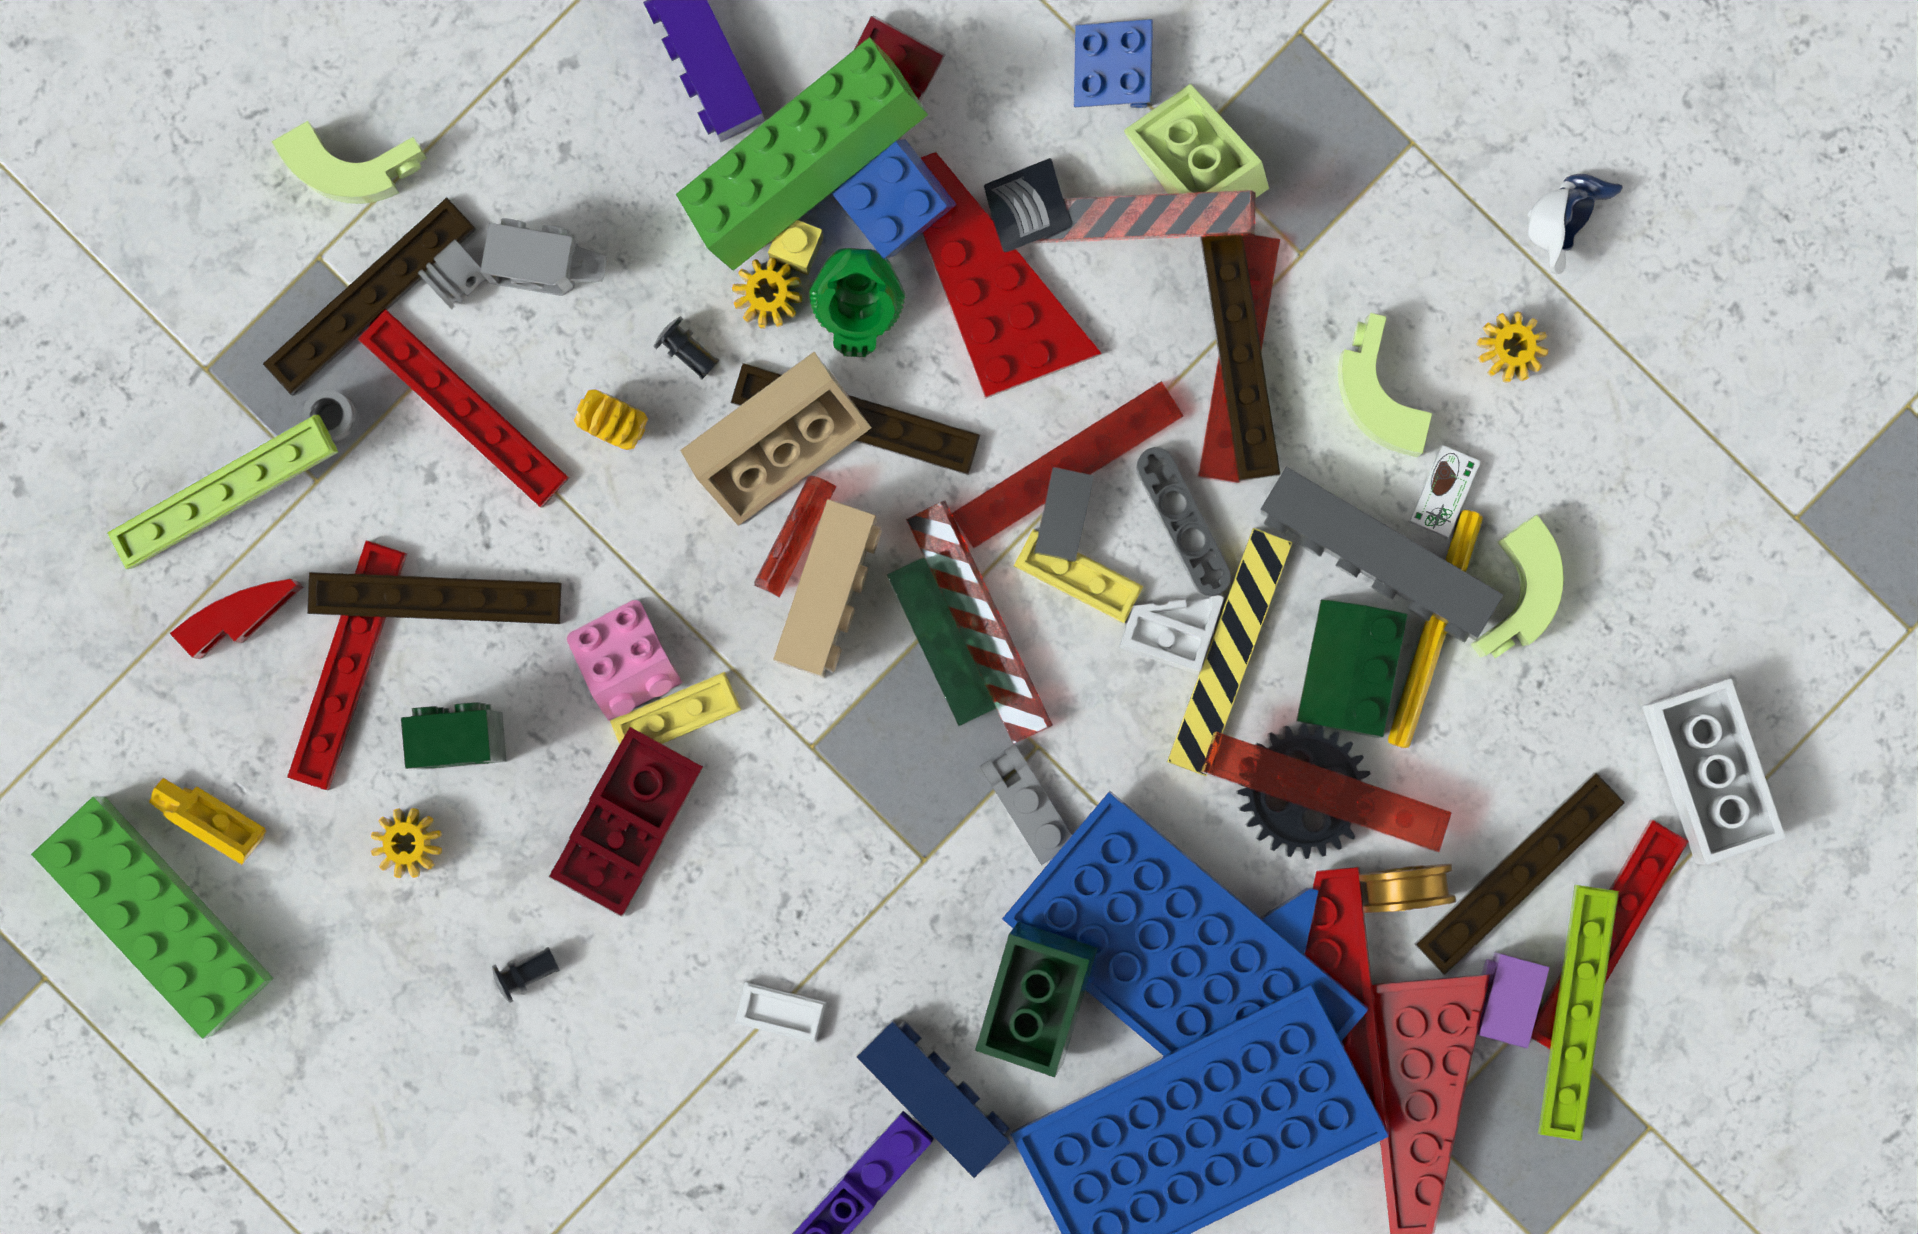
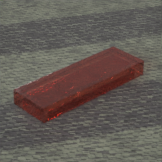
[754,475,837,598]

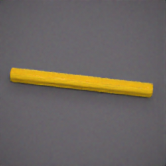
[1388,510,1483,748]

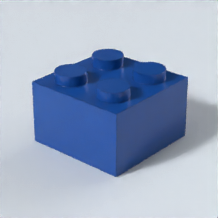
[832,139,957,259]

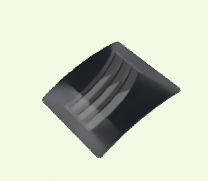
[984,158,1072,252]

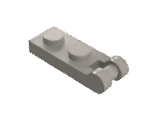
[979,744,1072,865]

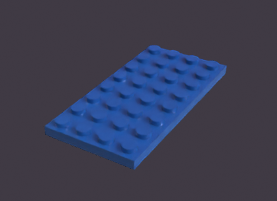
[1002,791,1368,1056]
[1010,983,1389,1234]

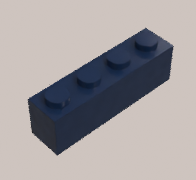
[856,1019,1010,1178]

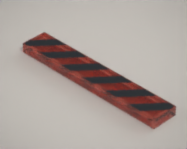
[1032,190,1256,243]
[906,501,1053,744]

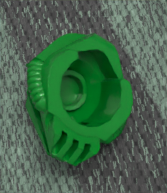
[809,248,906,357]

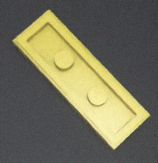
[1014,529,1143,624]
[610,672,741,744]

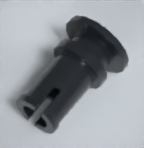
[654,316,719,380]
[492,947,560,1003]

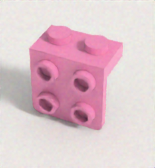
[567,600,682,721]

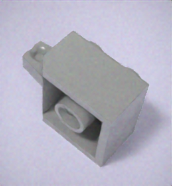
[480,218,607,296]

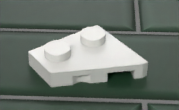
[1119,595,1224,675]

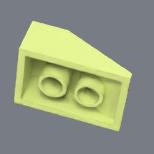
[1124,84,1269,235]

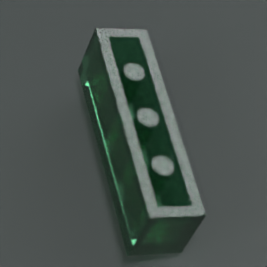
[887,557,996,727]

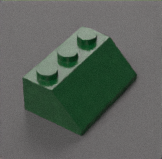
[1296,599,1408,738]

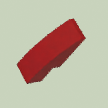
[170,579,304,659]

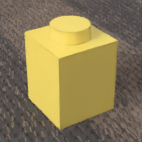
[768,220,824,275]

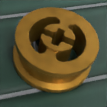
[1359,864,1456,913]

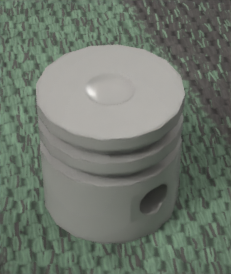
[418,239,486,310]
[302,389,360,444]

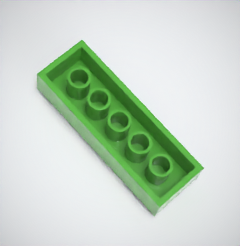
[676,37,928,271]
[31,796,274,1039]

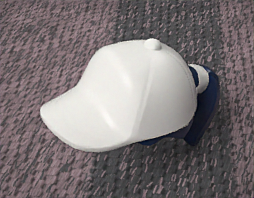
[1528,174,1623,274]

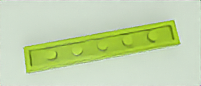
[107,415,338,569]
[1538,884,1619,1141]

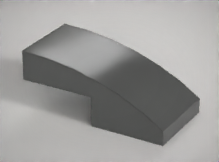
[1034,467,1094,562]

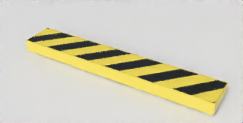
[1167,528,1292,776]

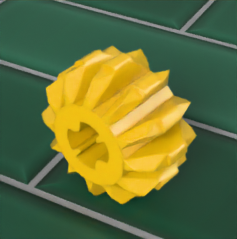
[732,258,803,329]
[1476,312,1548,383]
[574,389,648,450]
[371,808,442,878]

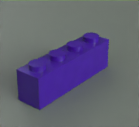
[643,0,765,142]

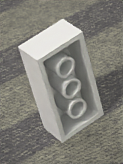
[1642,678,1786,865]

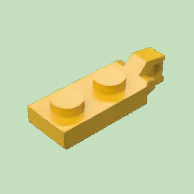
[149,778,267,865]

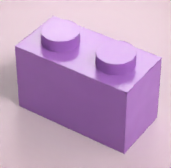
[1477,952,1550,1049]

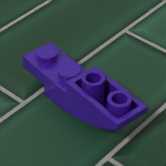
[792,1111,934,1234]

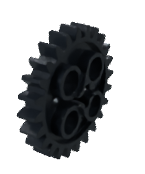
[1236,723,1373,859]

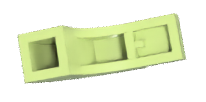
[271,121,427,204]
[1338,313,1432,457]
[1471,515,1564,658]

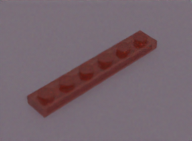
[951,381,1184,549]

